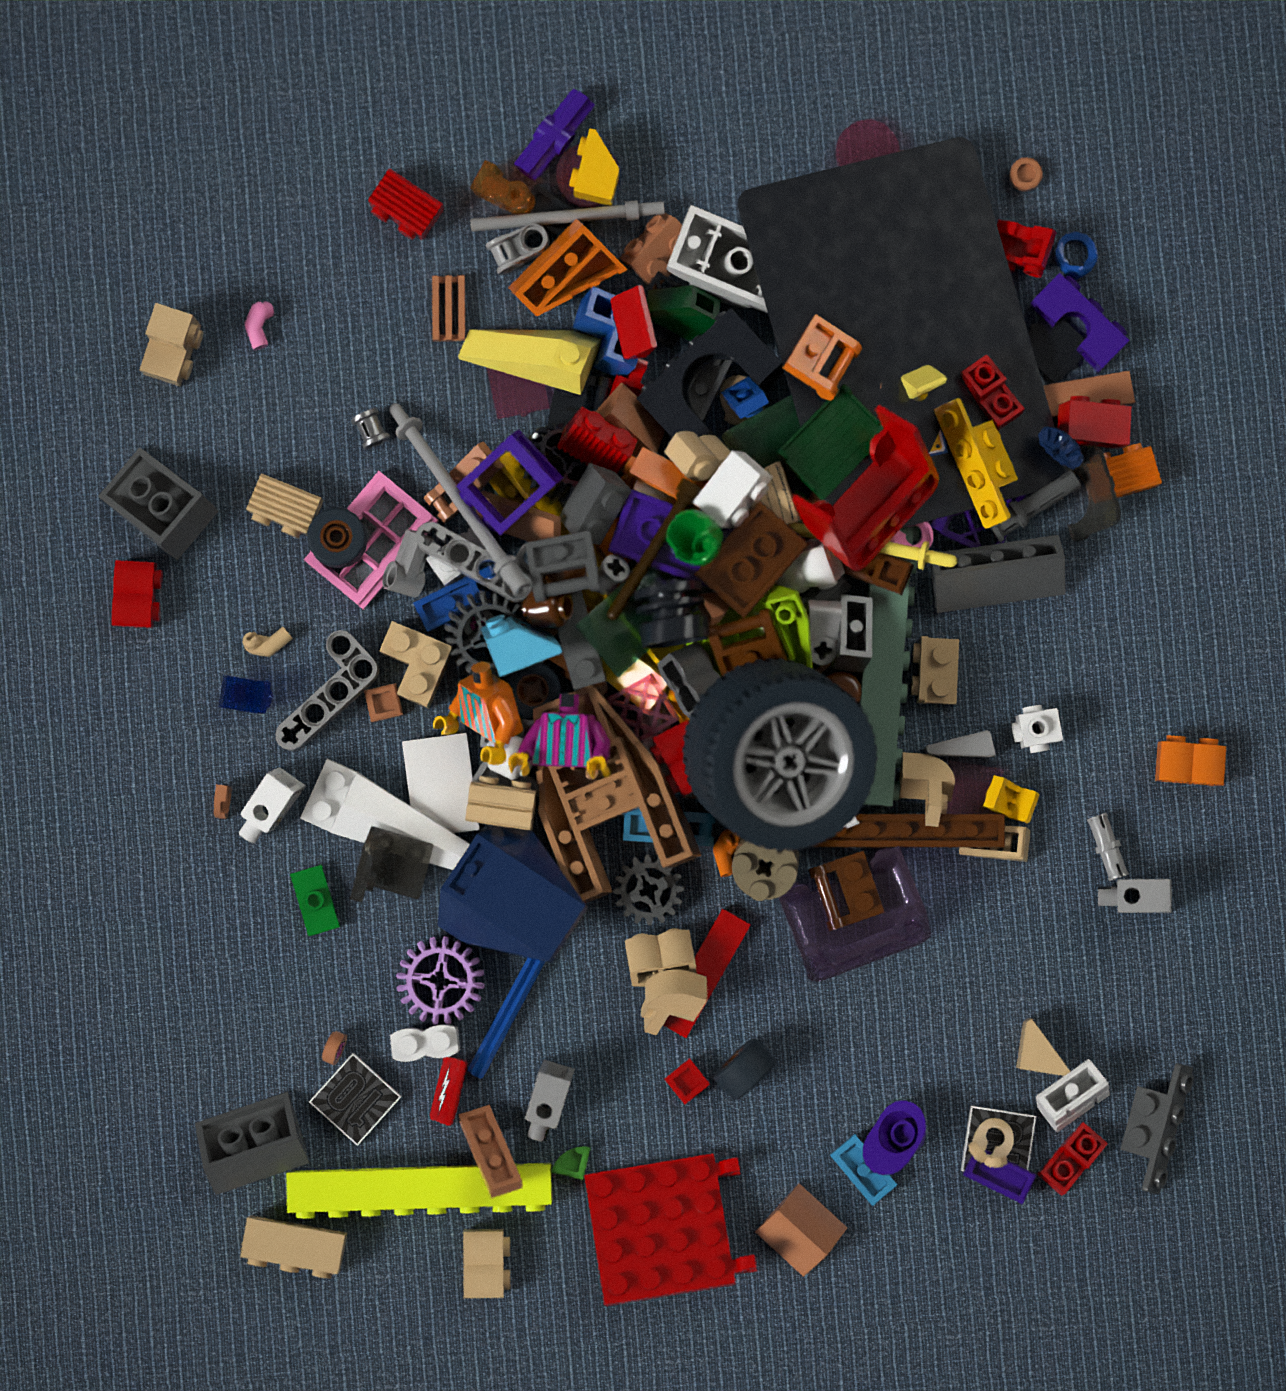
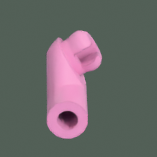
[245,301,274,350]

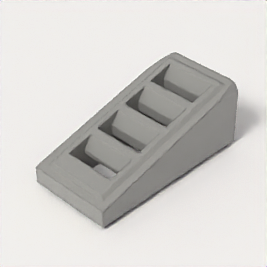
[924,730,996,757]

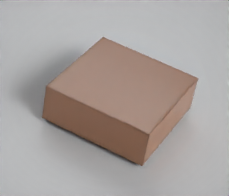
[364,683,403,723]

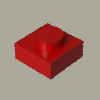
[664,1058,710,1105]

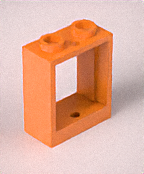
[621,447,709,511]

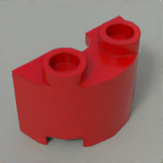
[997,219,1057,278]

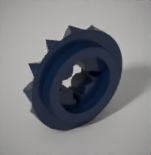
[1038,427,1084,469]

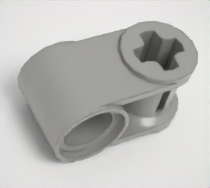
[485,224,550,275]
[804,600,842,665]

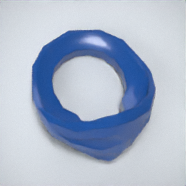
[1055,231,1098,280]

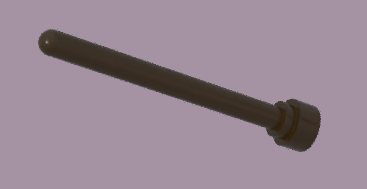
[607,478,703,620]

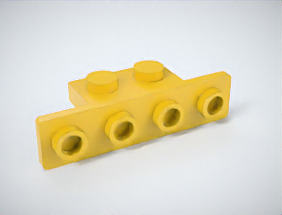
[934,398,1018,529]

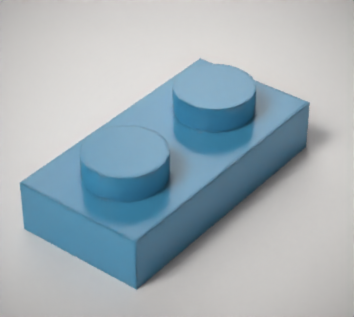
[829,1134,897,1206]

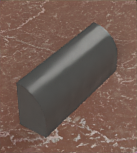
[930,535,1066,613]

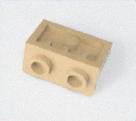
[911,636,959,705]

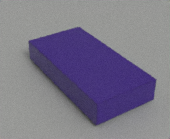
[962,1149,1036,1205]

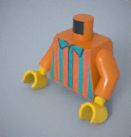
[433,662,523,765]

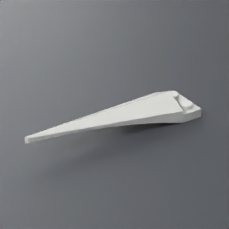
[300,758,470,870]

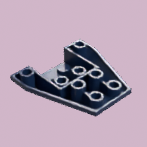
[437,825,588,963]

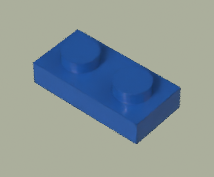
[721,376,769,419]

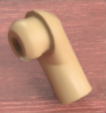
[243,627,293,657]

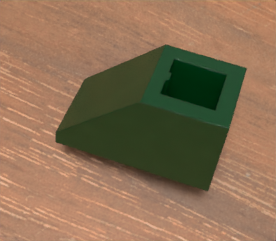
[645,285,720,341]

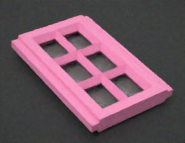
[304,471,439,610]

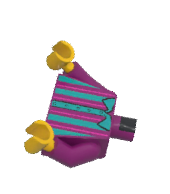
[508,694,611,779]

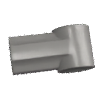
[382,529,434,598]

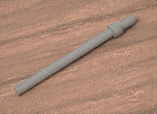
[470,200,665,232]

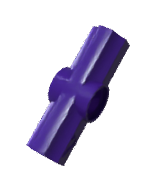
[514,88,595,182]

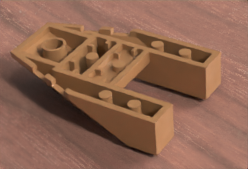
[533,684,702,903]

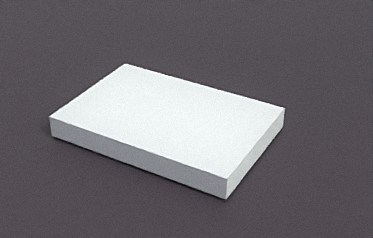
[402,733,480,833]

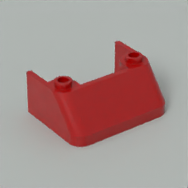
[792,405,939,571]

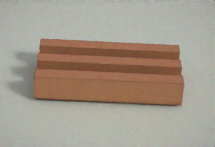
[432,275,466,342]

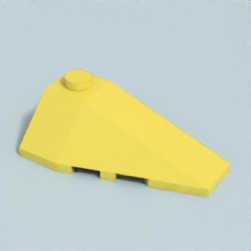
[458,329,602,395]

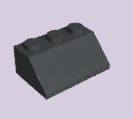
[195,1092,309,1195]

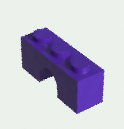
[1029,273,1130,373]

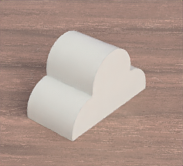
[666,205,768,313]

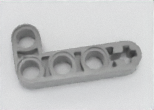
[416,522,533,602]
[275,630,380,752]

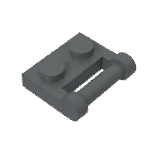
[525,530,602,603]

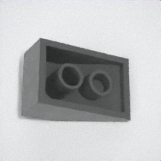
[98,447,219,560]

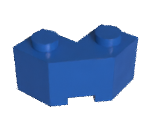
[572,286,638,377]

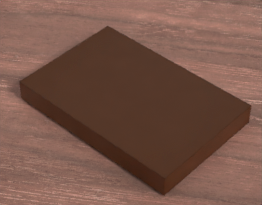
[694,500,809,618]

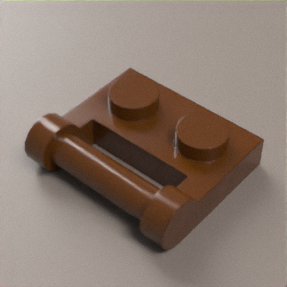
[709,608,787,676]
[808,851,885,931]

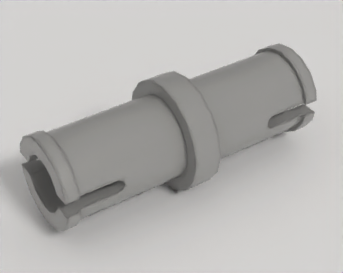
[1087,813,1129,881]

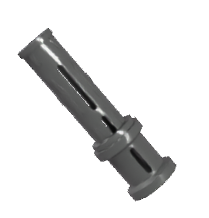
[990,470,1081,543]

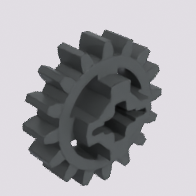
[613,855,684,926]

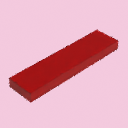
[663,908,751,1038]

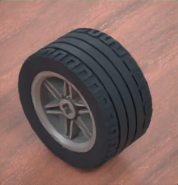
[682,658,878,851]

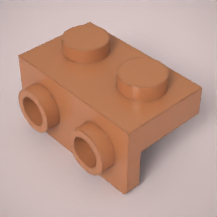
[620,213,682,289]

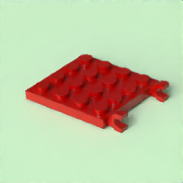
[584,1153,757,1307]

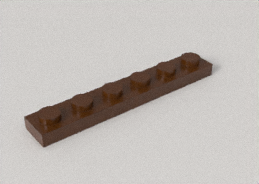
[808,814,1005,848]

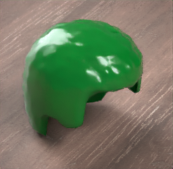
[666,509,723,566]

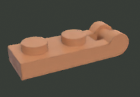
[423,441,504,523]

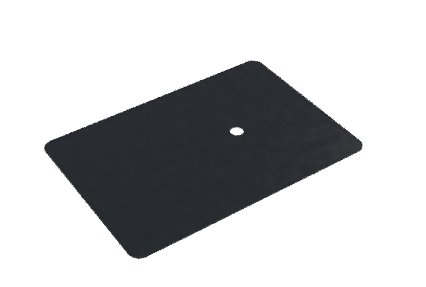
[737,137,1067,528]

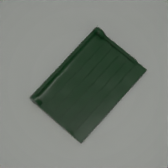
[776,384,883,500]

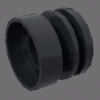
[633,579,711,649]

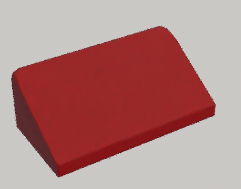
[610,285,657,360]

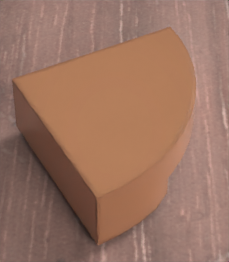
[698,593,729,626]
[214,784,232,819]

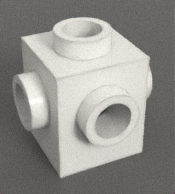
[1012,705,1063,753]

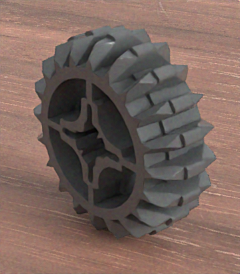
[444,589,530,676]

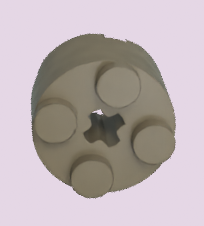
[732,838,799,901]

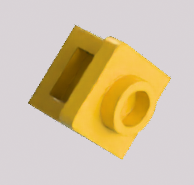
[983,775,1039,823]

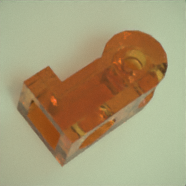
[470,160,535,215]

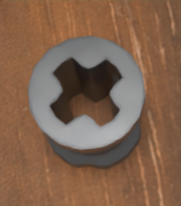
[351,408,390,450]
[596,554,630,595]

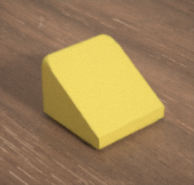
[901,365,947,399]

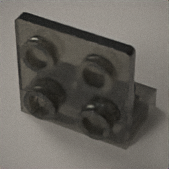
[350,826,434,903]

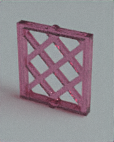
[606,673,680,742]

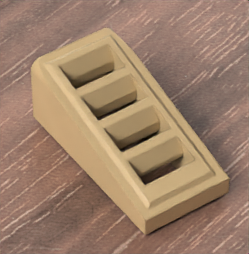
[959,825,1030,862]

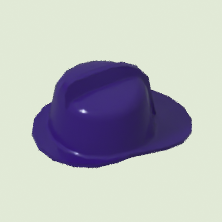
[863,1100,926,1175]

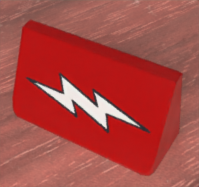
[430,1056,468,1126]

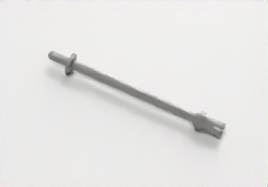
[389,403,533,598]

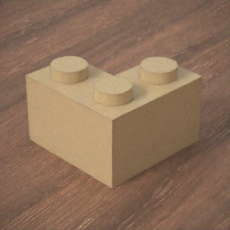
[139,303,203,387]
[379,621,453,709]

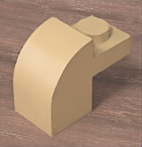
[899,752,955,827]
[641,969,707,1035]

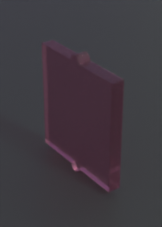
[486,367,550,420]
[946,760,1004,814]

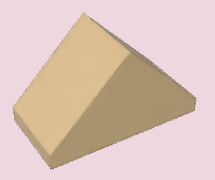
[1016,1018,1070,1076]

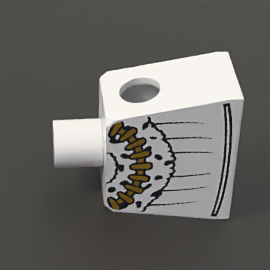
[239,767,306,844]

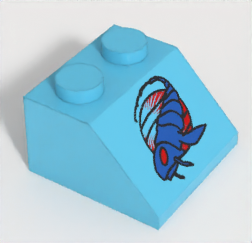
[480,615,562,677]

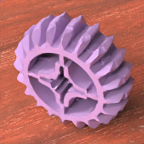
[396,937,485,1025]

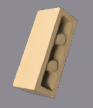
[240,1215,347,1279]

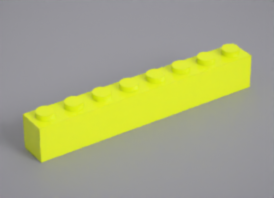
[286,1163,552,1218]

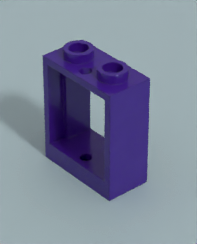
[456,429,563,535]

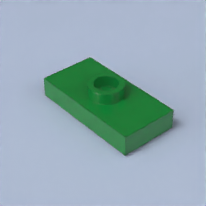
[290,865,340,937]

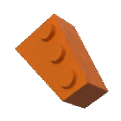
[508,219,628,317]

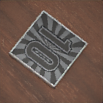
[309,1053,402,1146]
[961,1105,1036,1171]

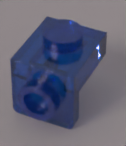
[218,675,273,714]

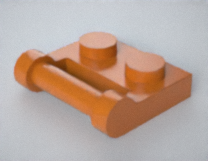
[783,314,862,400]

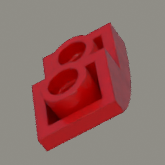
[961,354,1025,430]
[1037,1122,1108,1196]

